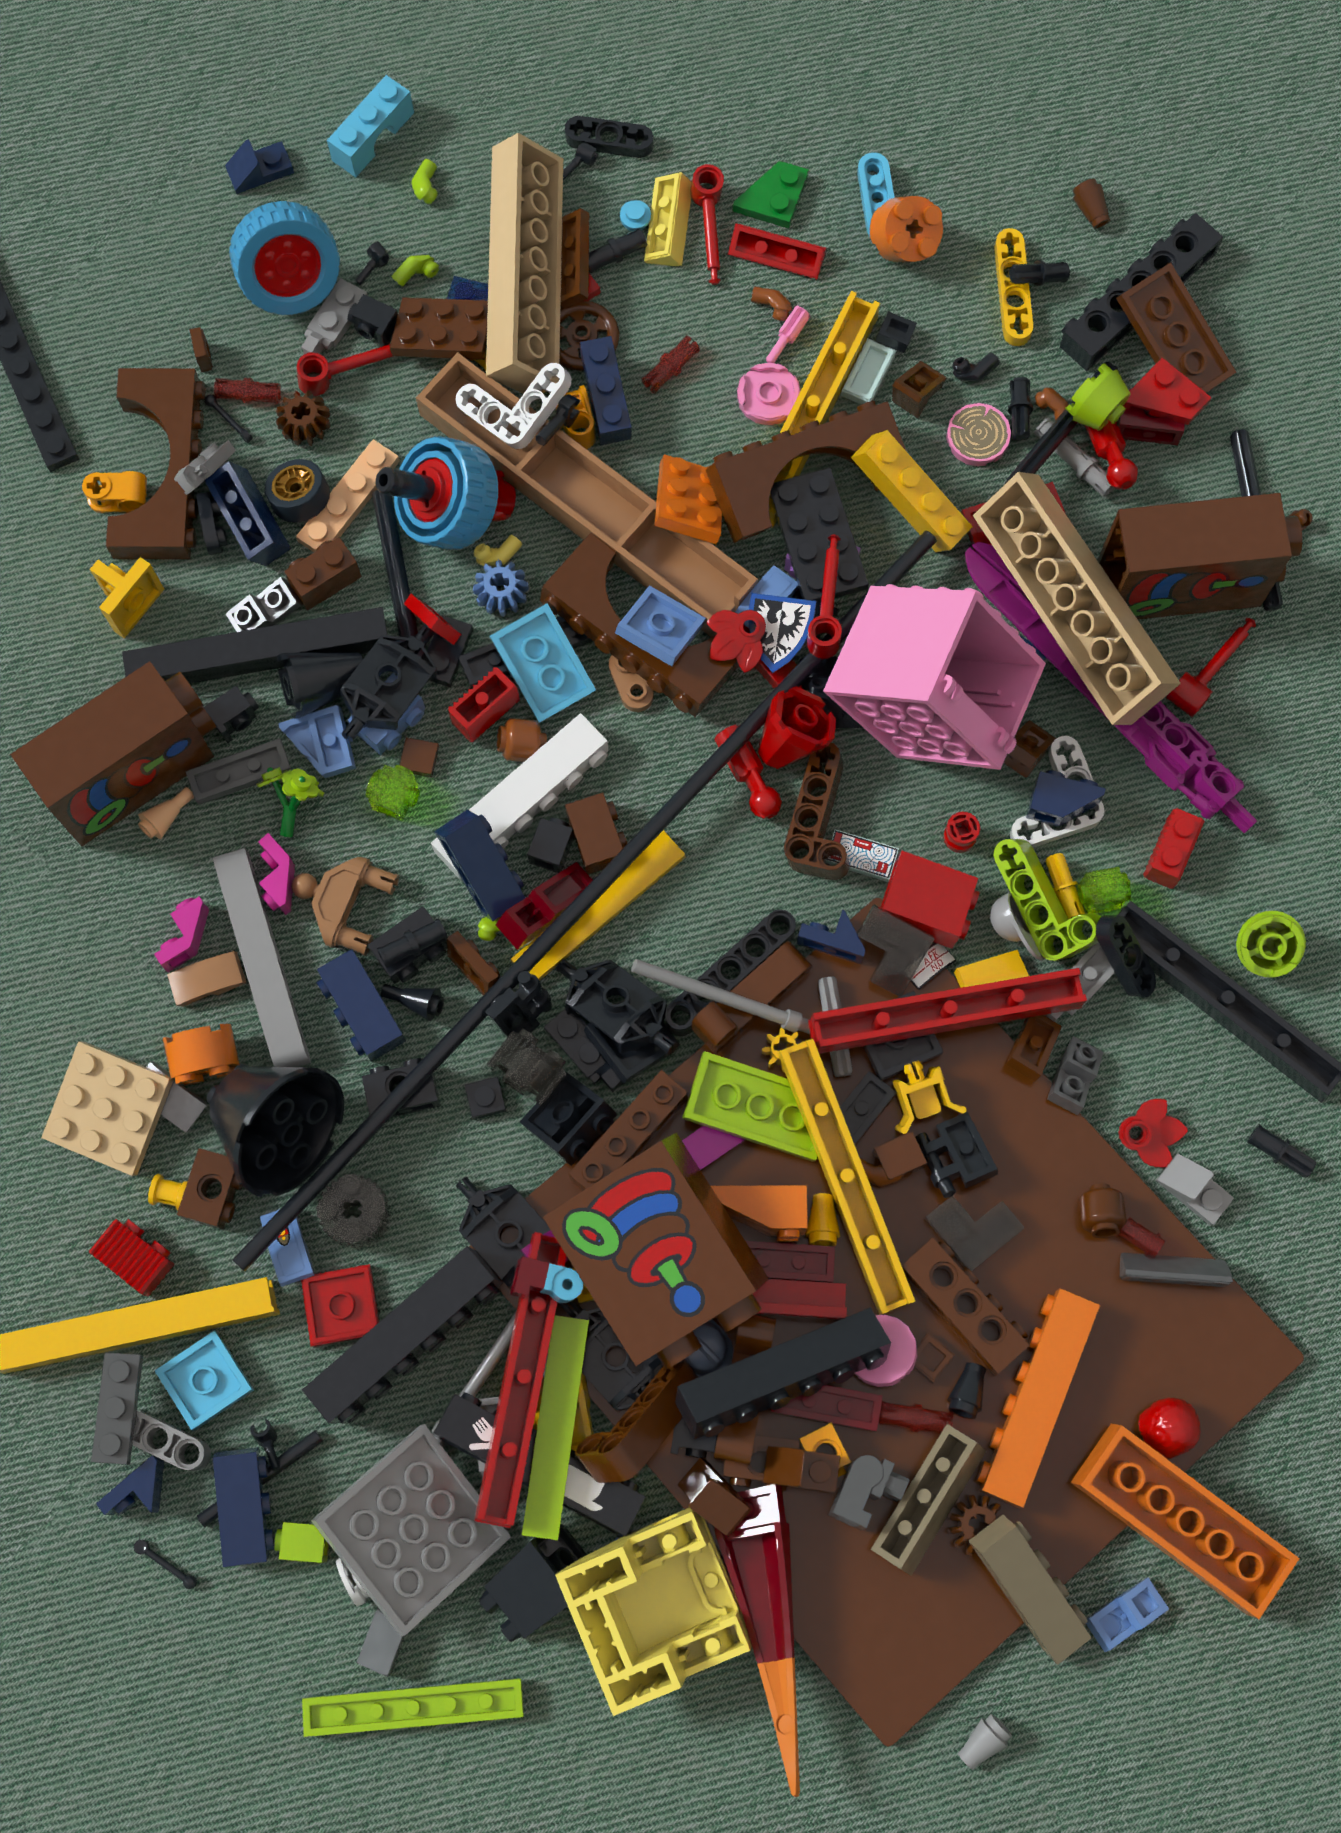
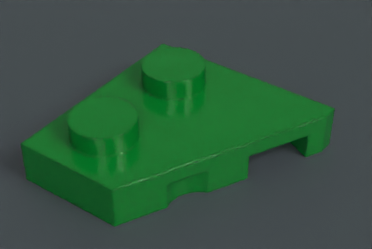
[732,161,809,229]

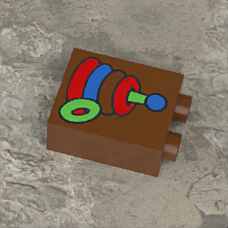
[1097,493,1302,619]
[10,661,217,846]
[543,1132,769,1369]

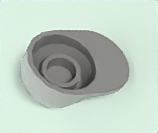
[990,892,1046,961]

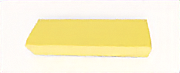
[644,172,692,266]

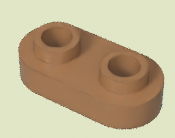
[609,655,654,712]

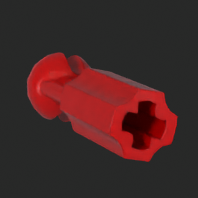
[1085,421,1138,490]
[714,724,782,819]

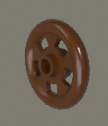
[559,300,620,371]

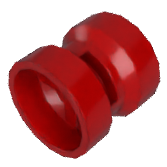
[943,811,980,853]

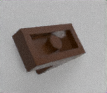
[892,361,947,418]
[1004,720,1056,778]
[763,1446,840,1493]
[677,1458,752,1536]

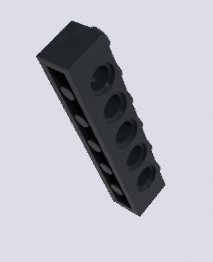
[1060,213,1223,371]

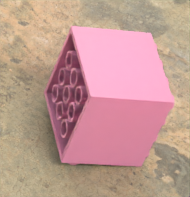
[823,584,1046,770]

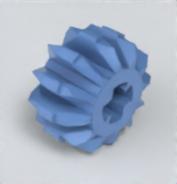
[473,559,529,617]

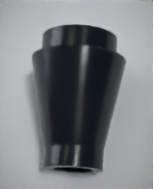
[947,1362,986,1419]

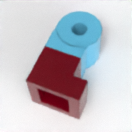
[510,1256,583,1303]

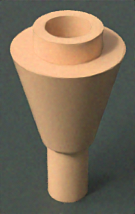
[138,787,194,839]

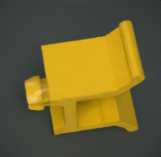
[892,1060,966,1134]

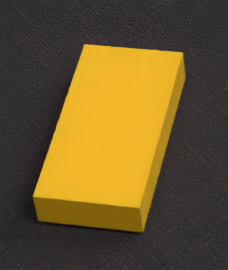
[954,950,1029,988]

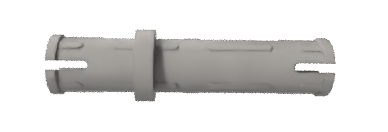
[1034,418,1114,497]

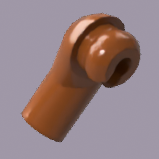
[751,286,792,321]

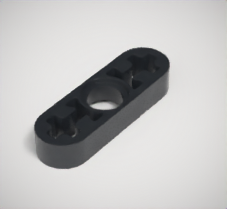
[565,116,653,158]
[1096,915,1156,997]

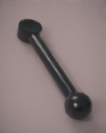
[204,394,253,443]
[134,1540,197,1589]

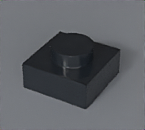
[876,311,917,353]
[465,1076,507,1120]

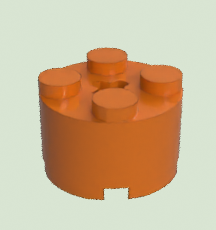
[870,196,943,262]
[163,1024,239,1086]

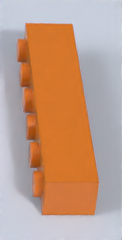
[976,1288,1100,1508]

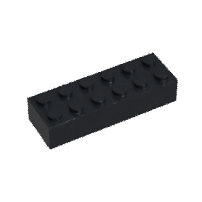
[302,1246,504,1424]

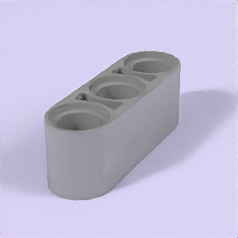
[133,1409,211,1471]

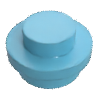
[620,200,651,231]

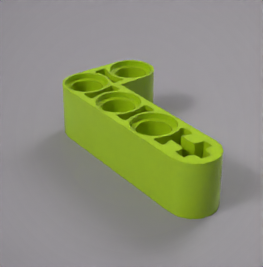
[994,839,1101,961]

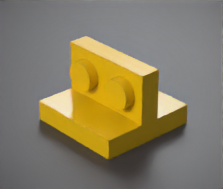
[90,557,164,639]

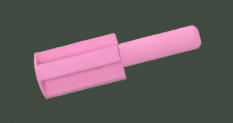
[766,306,810,363]

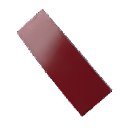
[495,862,592,950]

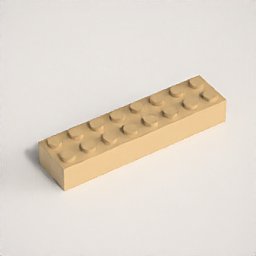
[486,133,563,394]
[973,472,1181,725]

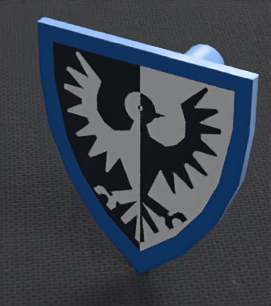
[748,593,817,673]

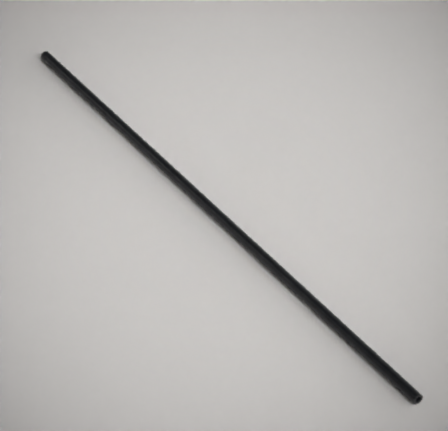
[232,531,937,1272]

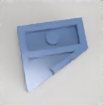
[278,705,356,778]

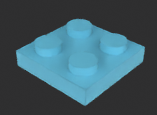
[155,1330,254,1431]

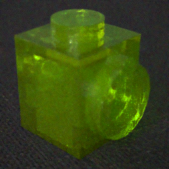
[365,764,420,822]
[1078,867,1131,914]

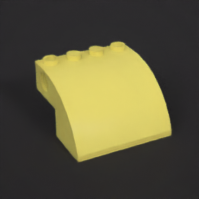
[555,1507,752,1716]

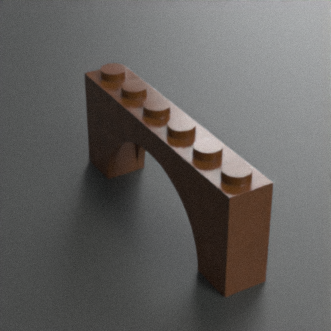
[106,368,205,560]
[706,400,907,543]
[540,533,739,718]

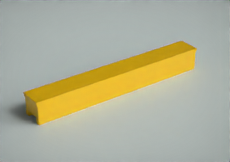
[769,291,880,528]
[777,1039,915,1315]
[0,1277,280,1374]

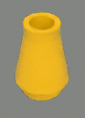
[805,1193,840,1246]

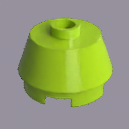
[1065,363,1131,431]
[1236,911,1306,978]

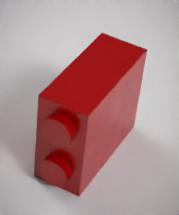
[876,851,980,949]

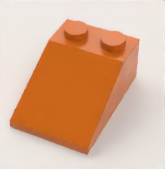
[711,1185,807,1243]

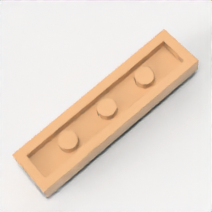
[296,439,400,552]

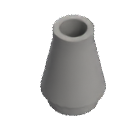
[958,1714,1012,1770]

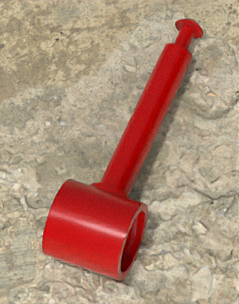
[690,164,724,285]
[296,344,394,396]
[807,534,842,659]
[1166,618,1256,718]

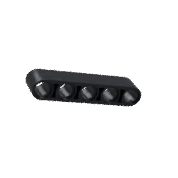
[665,909,796,1037]

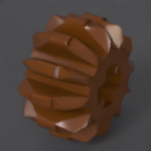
[276,390,331,446]
[947,1494,1008,1556]

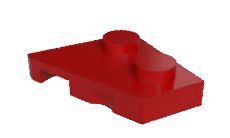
[1123,358,1212,425]

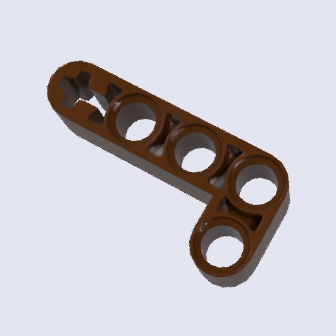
[784,743,850,880]
[692,941,813,1054]
[714,1315,776,1465]
[575,1359,699,1483]

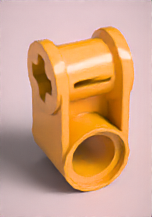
[556,385,596,449]
[82,471,147,513]

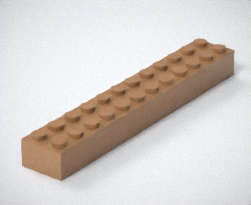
[416,352,758,637]

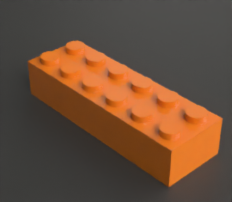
[1071,1423,1300,1619]

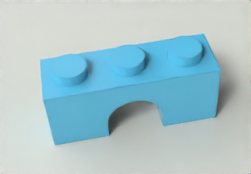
[327,75,414,178]

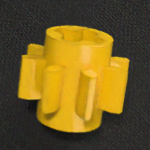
[762,1027,798,1072]

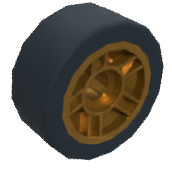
[265,459,330,523]

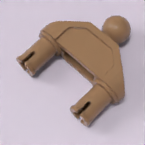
[291,856,399,956]

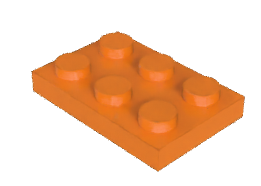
[654,454,722,544]

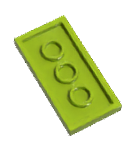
[682,1051,817,1162]

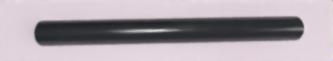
[197,1430,323,1527]

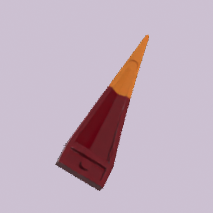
[714,1484,800,1797]

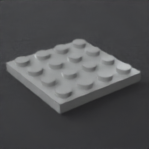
[311,1424,511,1636]

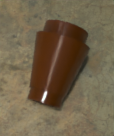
[1073,178,1111,229]

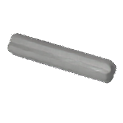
[818,977,852,1077]

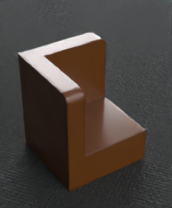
[872,1131,927,1180]

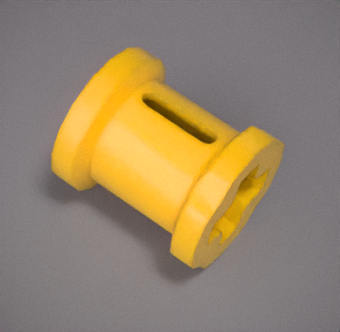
[148,1174,188,1210]

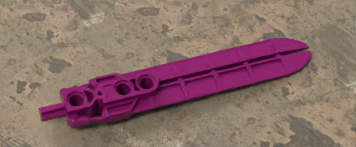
[965,542,1257,833]

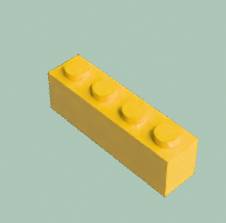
[851,430,973,553]

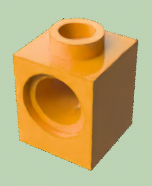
[798,1423,851,1477]

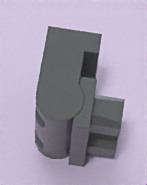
[828,1455,910,1530]

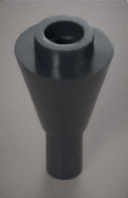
[381,984,444,1021]

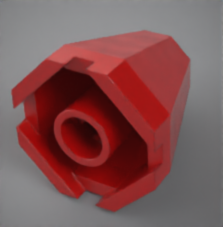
[758,686,836,769]

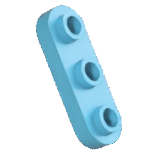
[857,153,895,237]

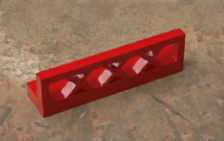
[752,1279,847,1320]

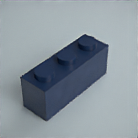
[580,336,632,446]
[204,461,291,566]
[434,809,525,921]
[316,949,406,1062]
[213,1447,275,1567]

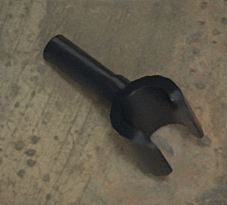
[563,143,598,180]
[355,242,389,285]
[250,1419,281,1471]

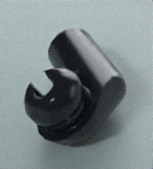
[952,352,1000,382]

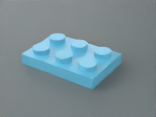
[489,603,596,723]

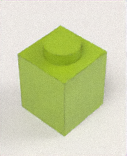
[274,1522,329,1563]

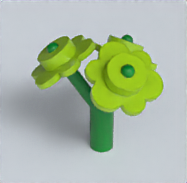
[256,767,325,837]

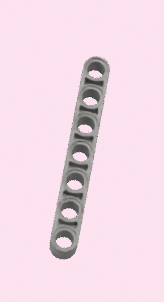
[213,847,311,1067]

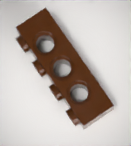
[568,1070,688,1191]
[902,1238,1030,1376]

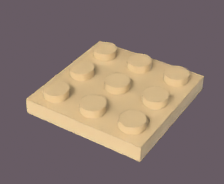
[41,1041,174,1176]

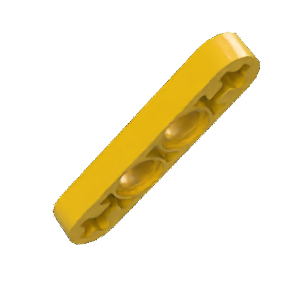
[994,228,1033,346]

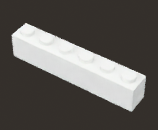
[431,713,609,880]

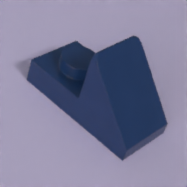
[225,139,294,194]
[797,909,865,964]
[96,1455,164,1516]

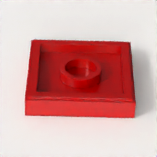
[301,1264,380,1347]

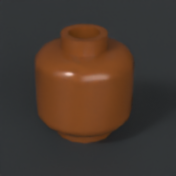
[497,718,547,762]

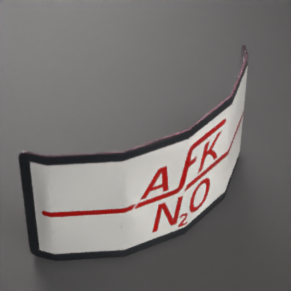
[902,943,957,990]

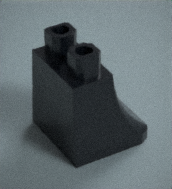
[479,1524,587,1642]

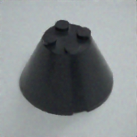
[207,1063,344,1197]

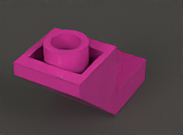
[258,833,295,915]
[154,896,209,972]

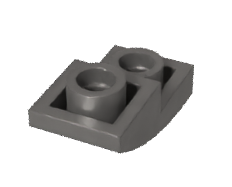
[226,577,302,632]
[1047,1036,1103,1115]
[146,1061,207,1132]

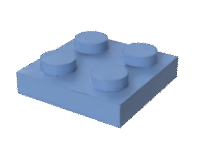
[615,585,706,666]

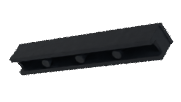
[122,607,387,684]
[1117,900,1341,1103]

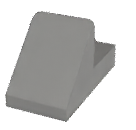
[1156,1154,1234,1226]

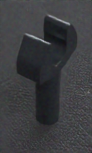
[535,394,580,446]

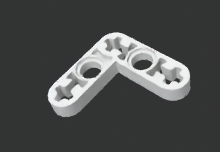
[456,363,572,449]
[1010,736,1104,848]

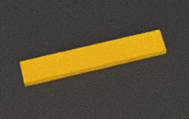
[511,830,686,981]

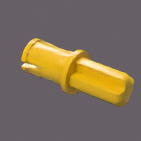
[1045,853,1085,920]

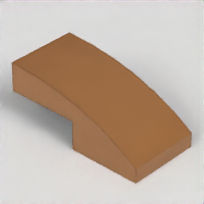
[167,951,246,1007]

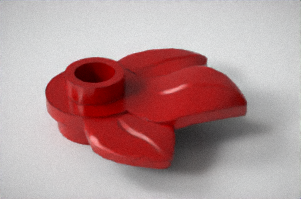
[707,610,766,673]
[1118,1099,1188,1167]

